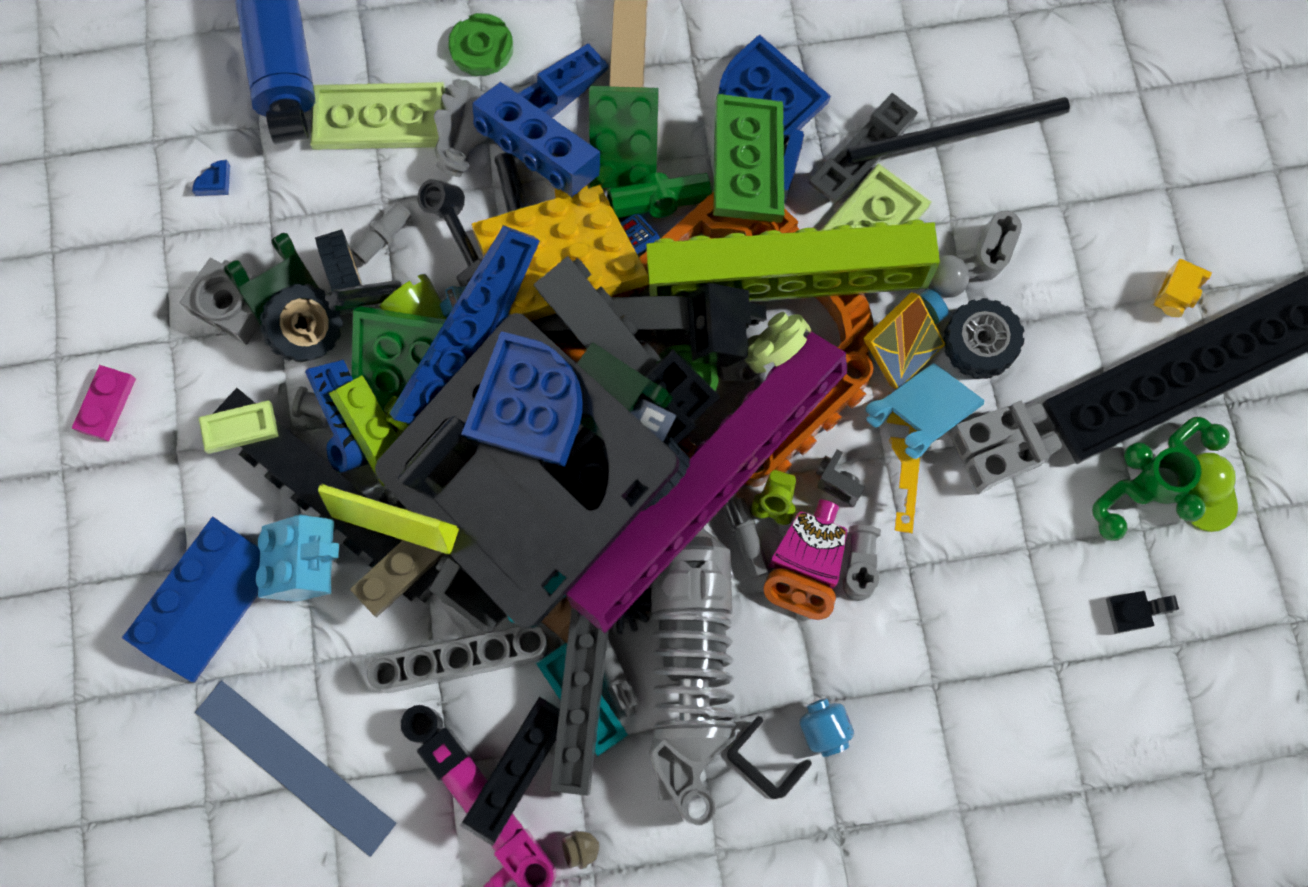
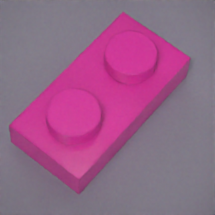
[72,365,136,442]

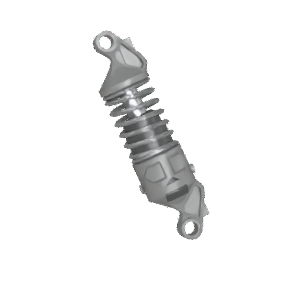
[649,528,736,825]

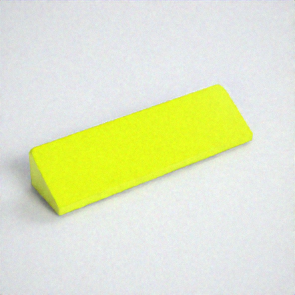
[318,485,459,554]

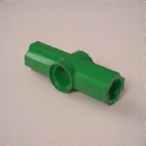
[607,172,712,218]

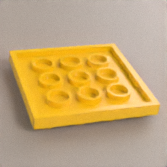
[471,185,649,321]

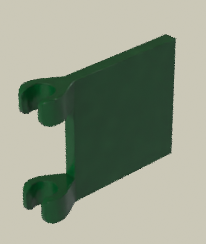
[223,233,319,329]
[577,342,672,440]

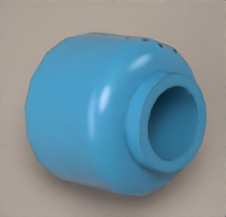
[799,698,854,757]

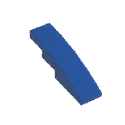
[497,43,609,152]

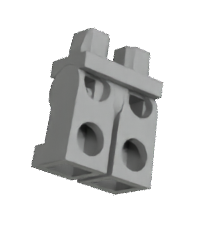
[949,400,1062,494]

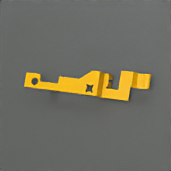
[887,392,920,534]

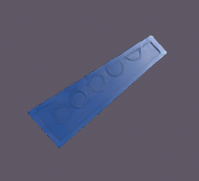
[390,225,540,424]

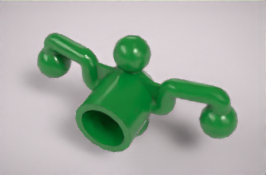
[1092,417,1230,541]

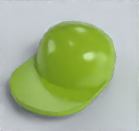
[1178,452,1238,532]

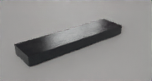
[460,696,560,846]

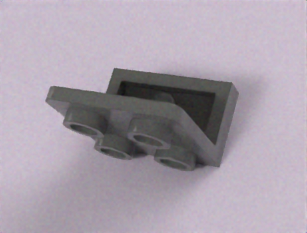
[429,554,507,633]

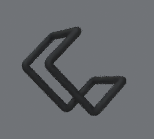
[727,716,812,799]

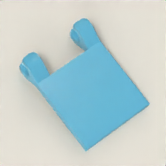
[866,363,984,459]

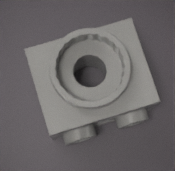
[179,257,260,345]

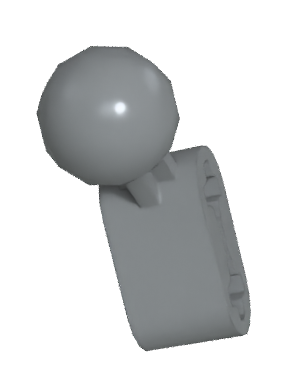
[928,211,1022,298]

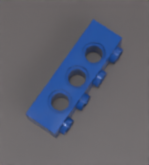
[472,82,600,197]

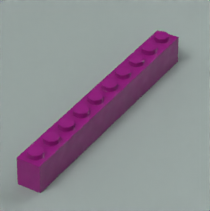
[566,331,848,634]

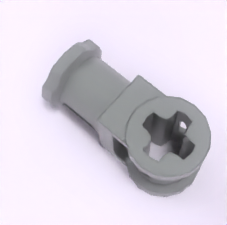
[842,525,881,601]

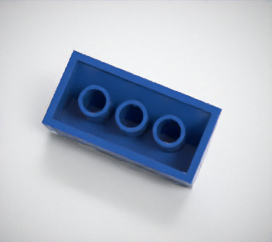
[122,516,260,683]

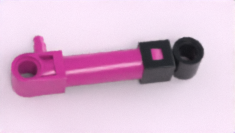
[400,705,557,887]

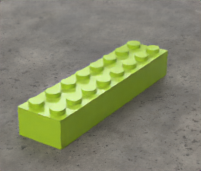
[646,220,940,302]

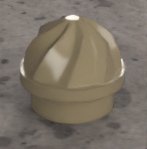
[562,830,600,869]

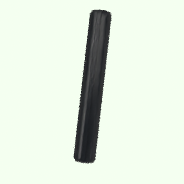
[325,280,401,311]

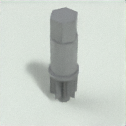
[723,493,771,579]
[603,639,639,717]

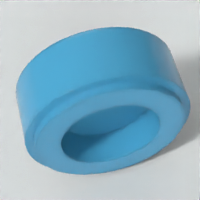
[919,289,948,324]

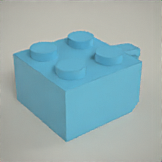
[256,514,339,602]

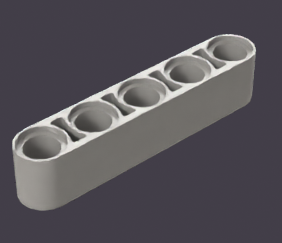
[367,627,549,693]

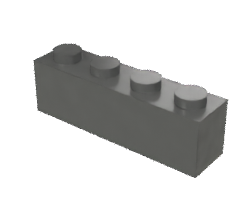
[533,256,661,376]

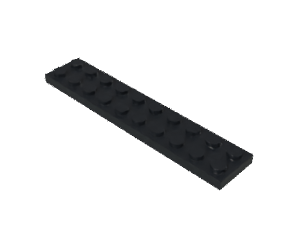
[1042,275,1308,465]

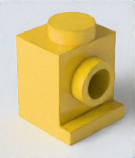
[1153,258,1212,318]

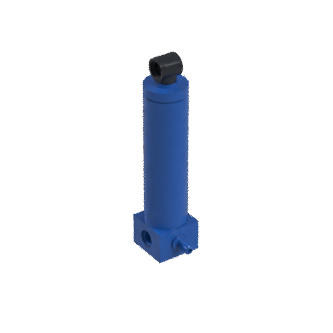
[235,0,316,145]

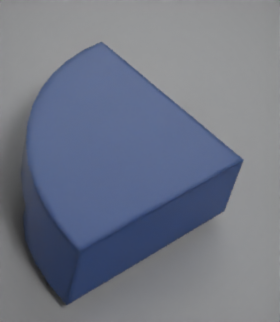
[192,160,230,196]

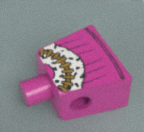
[769,499,847,590]

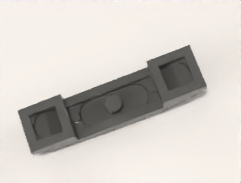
[808,93,918,204]

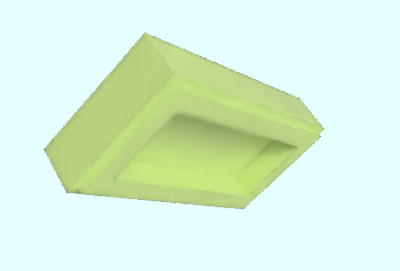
[198,400,279,454]

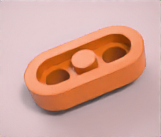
[764,568,836,620]

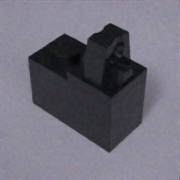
[687,282,767,367]

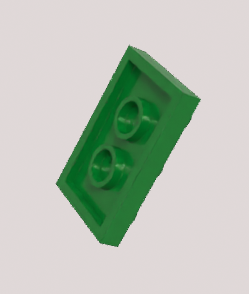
[589,86,659,188]

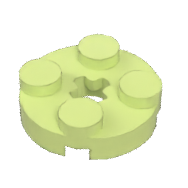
[744,312,811,373]

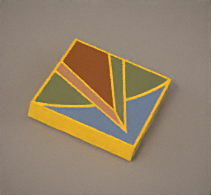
[863,292,946,389]

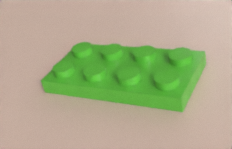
[713,94,784,223]

